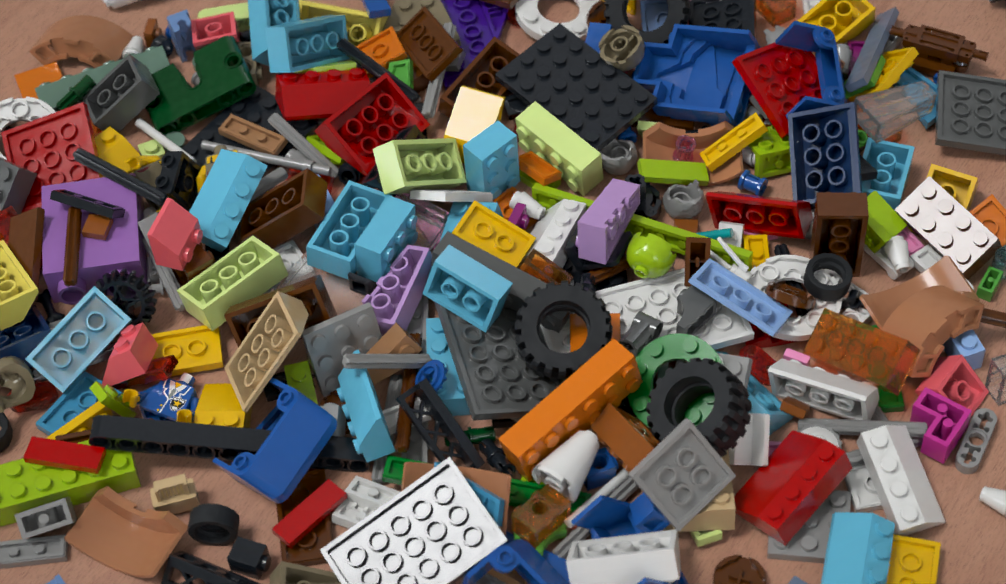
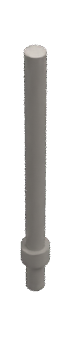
[201,140,332,176]

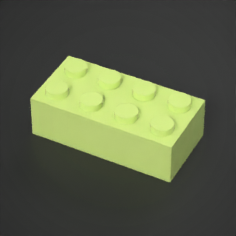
[515,101,604,196]
[373,138,467,195]
[177,236,289,331]

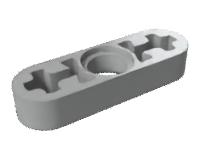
[955,408,997,474]

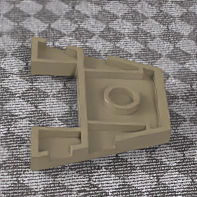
[383,0,461,46]

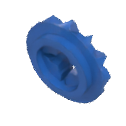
[415,360,448,394]

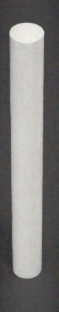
[135,118,197,163]
[564,469,630,528]

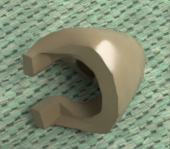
[0,356,36,413]

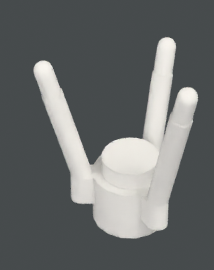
[710,237,751,281]

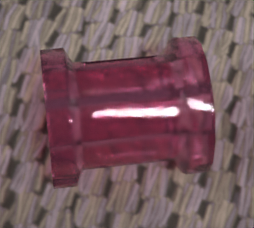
[672,135,696,162]

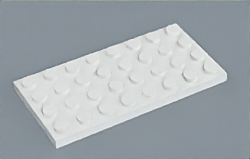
[540,260,754,384]

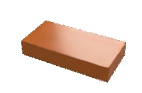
[518,151,562,186]

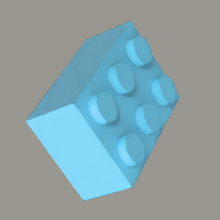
[463,121,520,200]
[862,137,915,211]
[354,195,418,283]
[422,245,513,333]

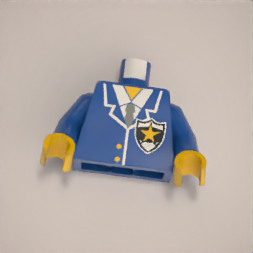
[122,373,199,423]

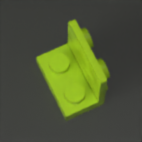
[748,125,791,178]
[865,191,907,254]

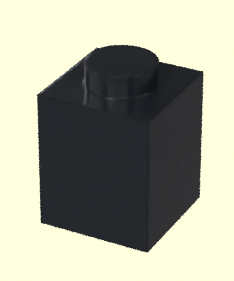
[227,536,271,580]

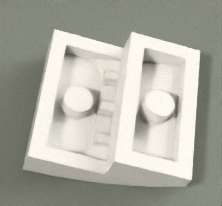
[332,476,400,529]

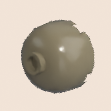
[599,25,645,72]

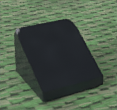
[348,272,377,296]

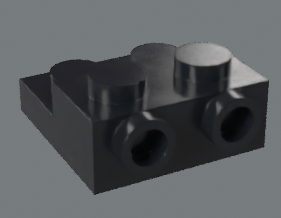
[155,151,201,212]

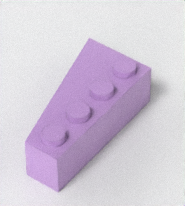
[575,178,640,265]
[362,245,432,336]

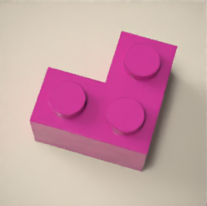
[910,387,972,464]

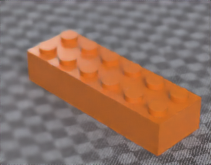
[498,338,643,482]

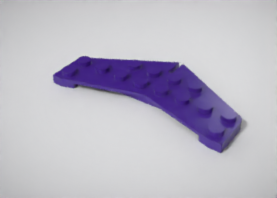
[441,0,509,91]

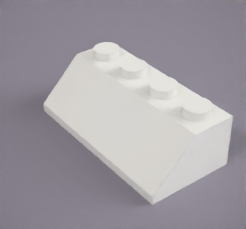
[517,199,586,283]
[768,358,879,420]
[856,425,946,536]
[566,529,681,584]

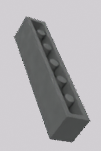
[431,231,573,333]

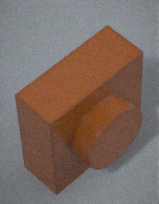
[143,18,162,48]

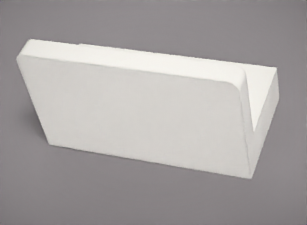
[729,413,770,466]

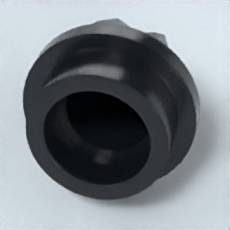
[151,35,173,56]
[338,163,361,185]

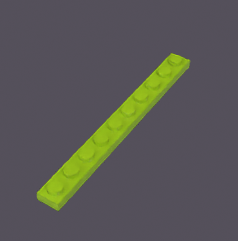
[532,182,753,272]

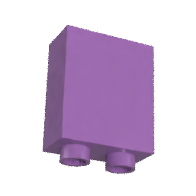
[41,173,147,305]

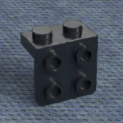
[564,226,633,271]

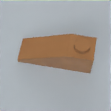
[366,323,422,385]

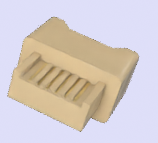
[150,474,200,514]

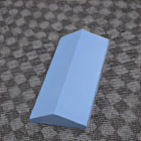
[688,258,793,336]

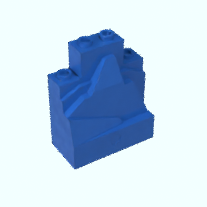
[631,24,761,127]

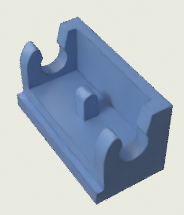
[166,10,196,63]

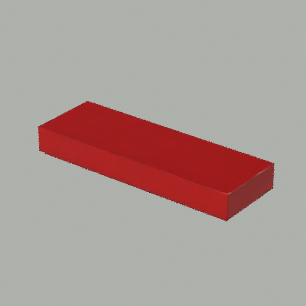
[23,436,107,474]
[272,479,347,549]

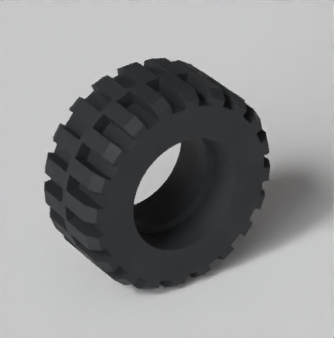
[604,0,691,44]
[515,281,612,382]
[646,357,752,457]

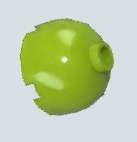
[626,232,677,279]

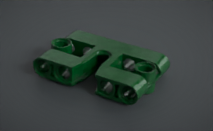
[145,36,256,136]

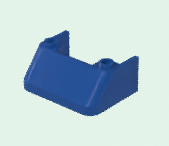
[775,21,847,119]
[212,378,337,503]
[571,495,689,584]
[463,539,569,584]

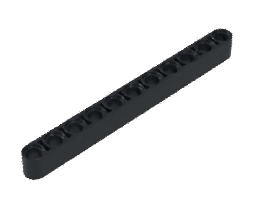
[89,415,371,472]

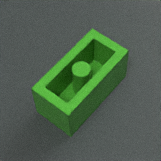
[976,266,1004,302]

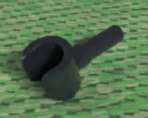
[840,289,861,310]

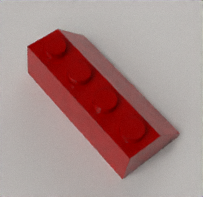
[275,68,370,121]
[705,191,813,239]

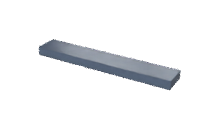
[845,7,900,92]

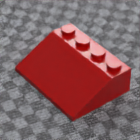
[314,72,430,176]
[734,430,853,546]

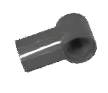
[619,311,663,356]

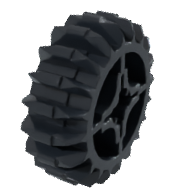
[96,268,158,326]

